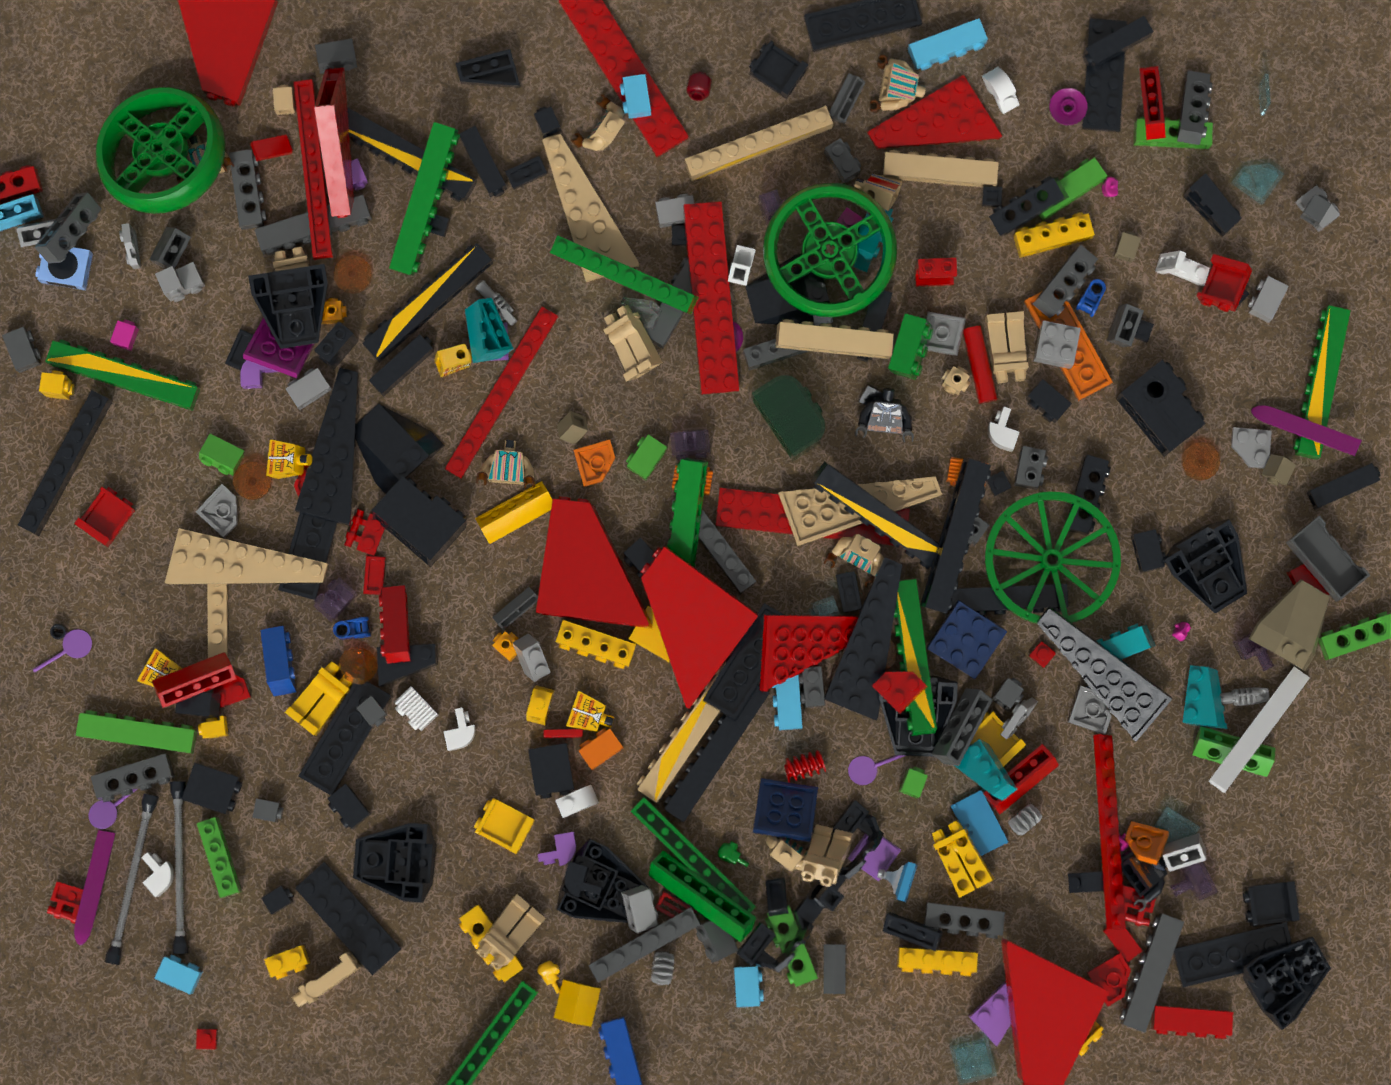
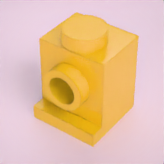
[198,716,229,739]

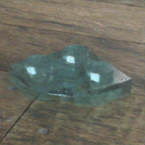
[1231,163,1284,205]

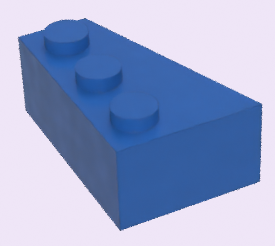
[260,626,296,696]

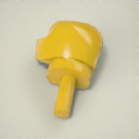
[537,961,561,994]

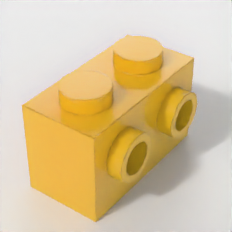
[39,371,75,400]
[264,945,310,980]

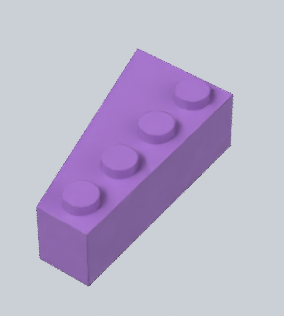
[968,981,1011,1046]

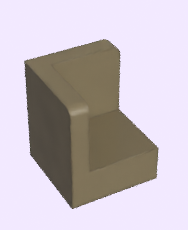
[557,411,588,444]

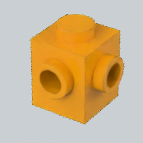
[322,298,347,324]
[492,632,519,662]

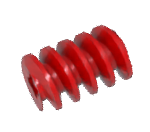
[784,750,826,783]

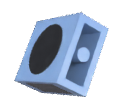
[36,247,93,290]

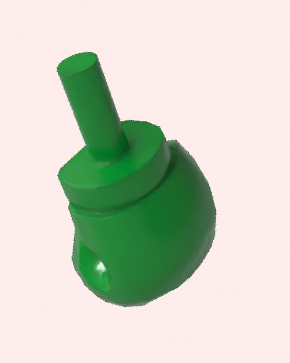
[717,841,749,867]

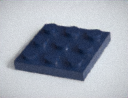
[926,600,1007,679]
[753,778,818,842]

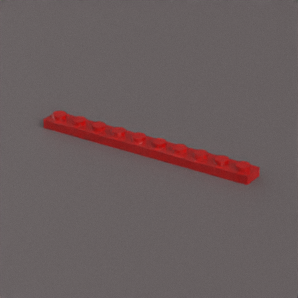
[294,79,333,260]
[445,307,558,479]
[1093,734,1126,930]

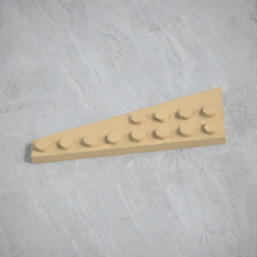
[542,134,639,282]
[778,477,942,547]
[165,528,329,585]

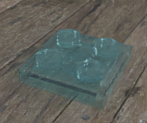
[949,1037,997,1085]

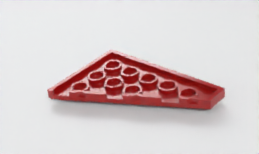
[867,75,1002,149]
[760,615,858,691]

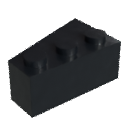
[455,49,520,88]
[1183,173,1242,237]
[377,644,438,687]

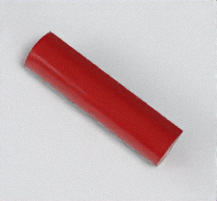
[963,326,998,404]

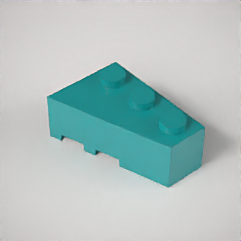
[853,209,894,272]
[465,298,514,363]
[1096,624,1156,660]
[1182,665,1228,729]
[955,739,1017,801]

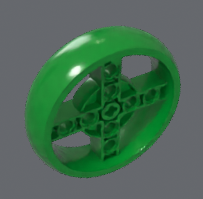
[95,87,226,214]
[763,183,897,317]

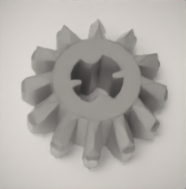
[1008,804,1042,836]
[651,952,674,985]

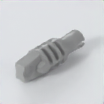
[475,280,518,326]
[1220,687,1270,706]

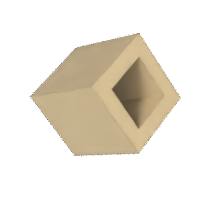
[273,85,296,115]

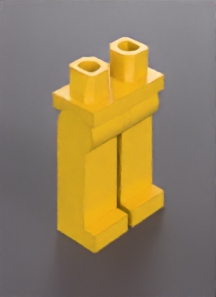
[285,662,355,736]
[932,820,995,898]

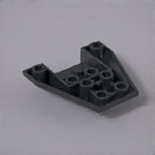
[556,838,649,923]
[1243,936,1331,1030]

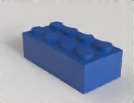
[598,1016,643,1085]

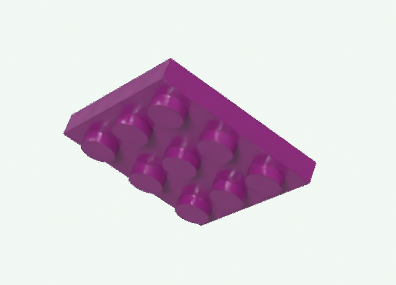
[243,317,315,378]

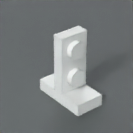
[1155,251,1210,286]

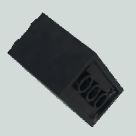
[1116,359,1206,457]
[372,476,466,568]

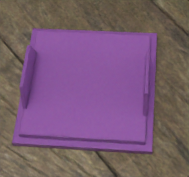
[847,834,901,881]

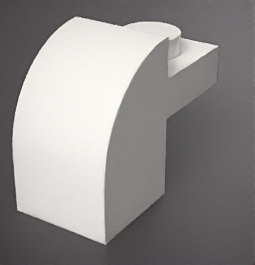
[982,67,1019,114]
[728,245,756,286]
[988,407,1019,452]
[444,708,476,751]
[555,785,599,818]
[142,852,174,897]

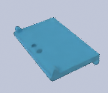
[951,790,1008,856]

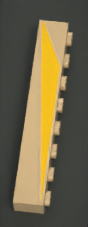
[685,106,833,181]
[637,662,726,803]

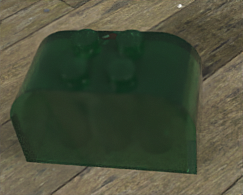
[751,375,825,462]

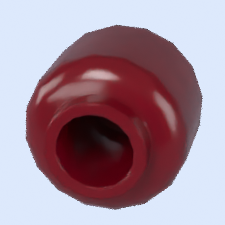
[686,72,712,101]

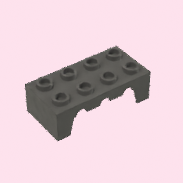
[1286,516,1370,602]

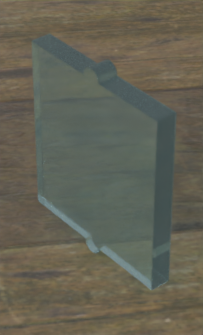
[1259,74,1271,115]

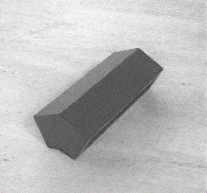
[829,74,865,123]
[492,587,538,630]
[824,944,845,994]

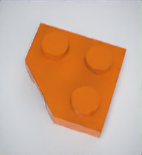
[573,440,615,487]
[1125,821,1169,865]

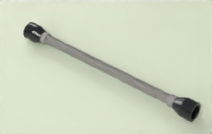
[170,781,188,954]
[104,794,159,965]

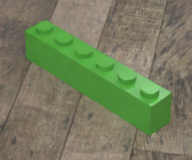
[76,710,197,754]

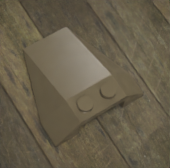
[1248,579,1330,672]

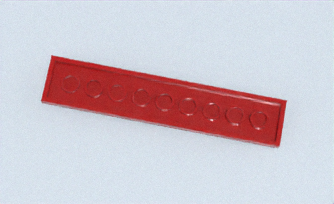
[558,0,689,157]
[683,202,740,395]
[716,488,910,547]

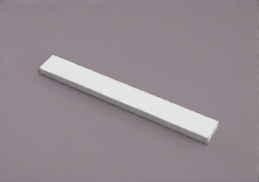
[1208,667,1310,793]

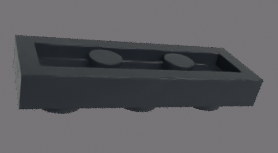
[883,912,943,951]

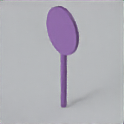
[33,629,92,672]
[848,755,905,785]
[89,789,137,829]

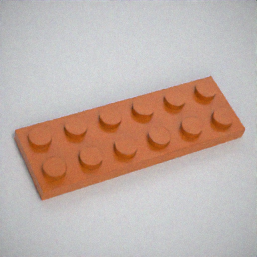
[1024,292,1113,401]

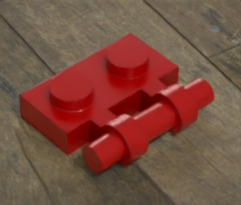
[344,509,385,556]
[47,881,84,924]
[1123,886,1156,926]

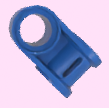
[1076,279,1106,317]
[333,617,371,640]

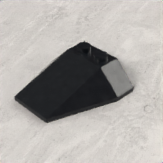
[745,253,833,326]
[248,264,328,349]
[355,404,445,494]
[1164,519,1247,613]
[879,676,958,757]
[353,823,436,903]

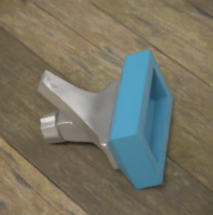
[878,862,918,902]

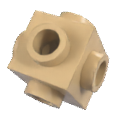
[942,366,970,395]

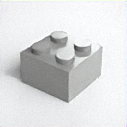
[1033,320,1081,369]

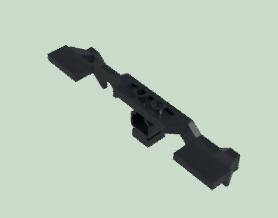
[736,800,884,973]

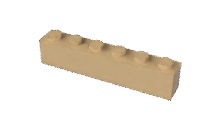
[883,150,999,187]
[775,320,894,359]

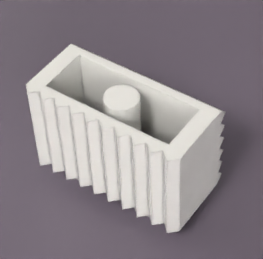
[394,686,438,731]

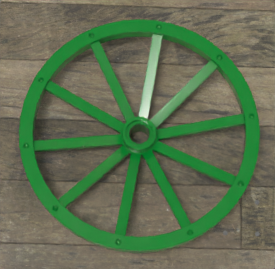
[985,492,1121,624]

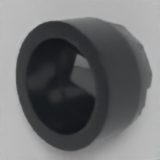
[50,623,67,639]

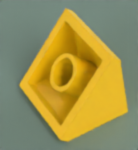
[554,979,601,1027]

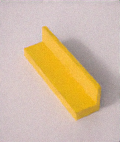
[475,481,552,544]

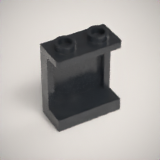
[749,40,809,99]
[315,322,358,370]
[528,743,575,799]
[182,763,242,815]
[1243,881,1300,926]

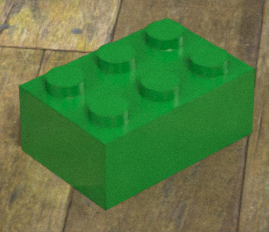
[888,313,934,380]

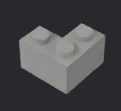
[155,262,205,302]

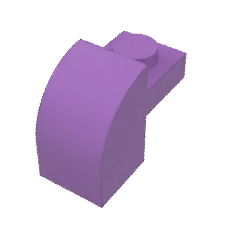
[240,360,278,389]
[538,832,576,866]

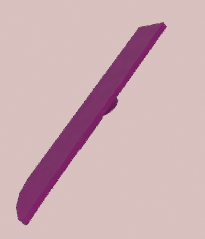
[1251,405,1362,456]
[74,830,116,945]

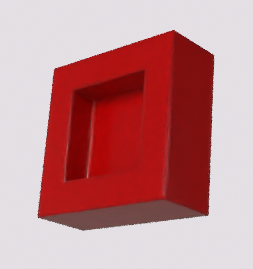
[1029,641,1056,668]
[196,1029,217,1050]

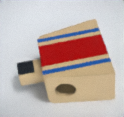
[854,174,902,211]

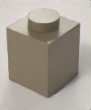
[1114,231,1141,263]
[1261,454,1296,486]

